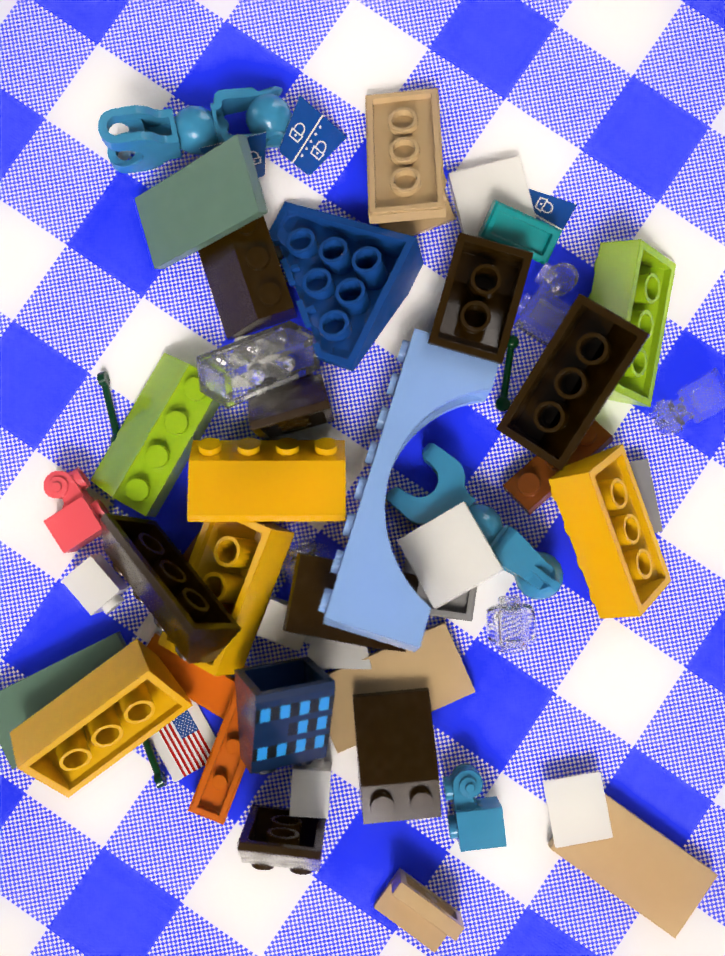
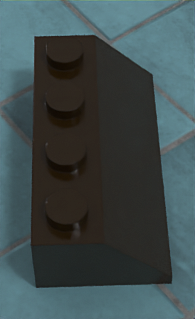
[198,216,297,340]
[496,293,650,471]
[100,513,241,664]

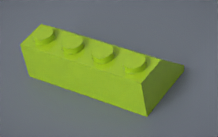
[588,239,676,407]
[90,352,229,517]

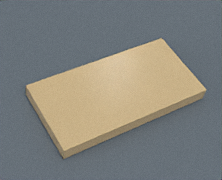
[365,88,446,224]
[327,621,476,753]
[547,793,718,938]

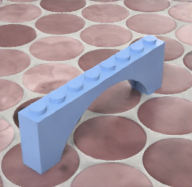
[318,328,499,652]

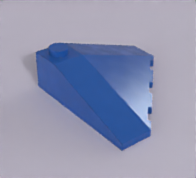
[269,202,424,372]

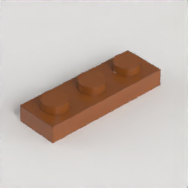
[503,420,613,515]

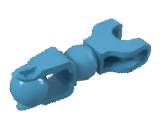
[98,86,292,174]
[386,443,564,600]

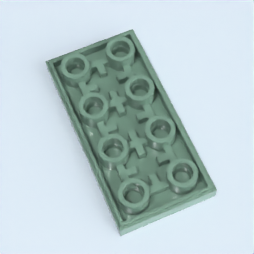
[134,134,268,269]
[0,631,127,770]

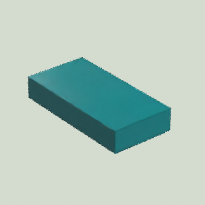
[478,200,562,265]

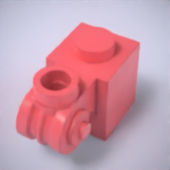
[43,467,110,553]

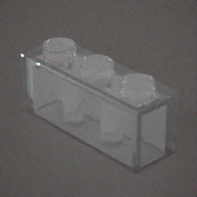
[196,320,320,409]

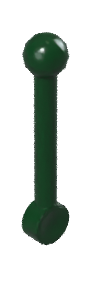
[495,335,519,412]
[97,371,119,443]
[142,738,167,789]

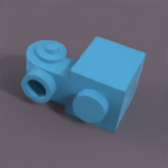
[443,763,507,852]

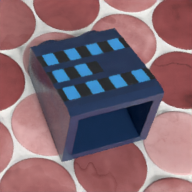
[234,656,335,775]

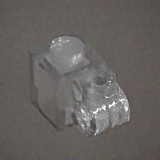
[514,262,579,347]
[648,367,725,436]

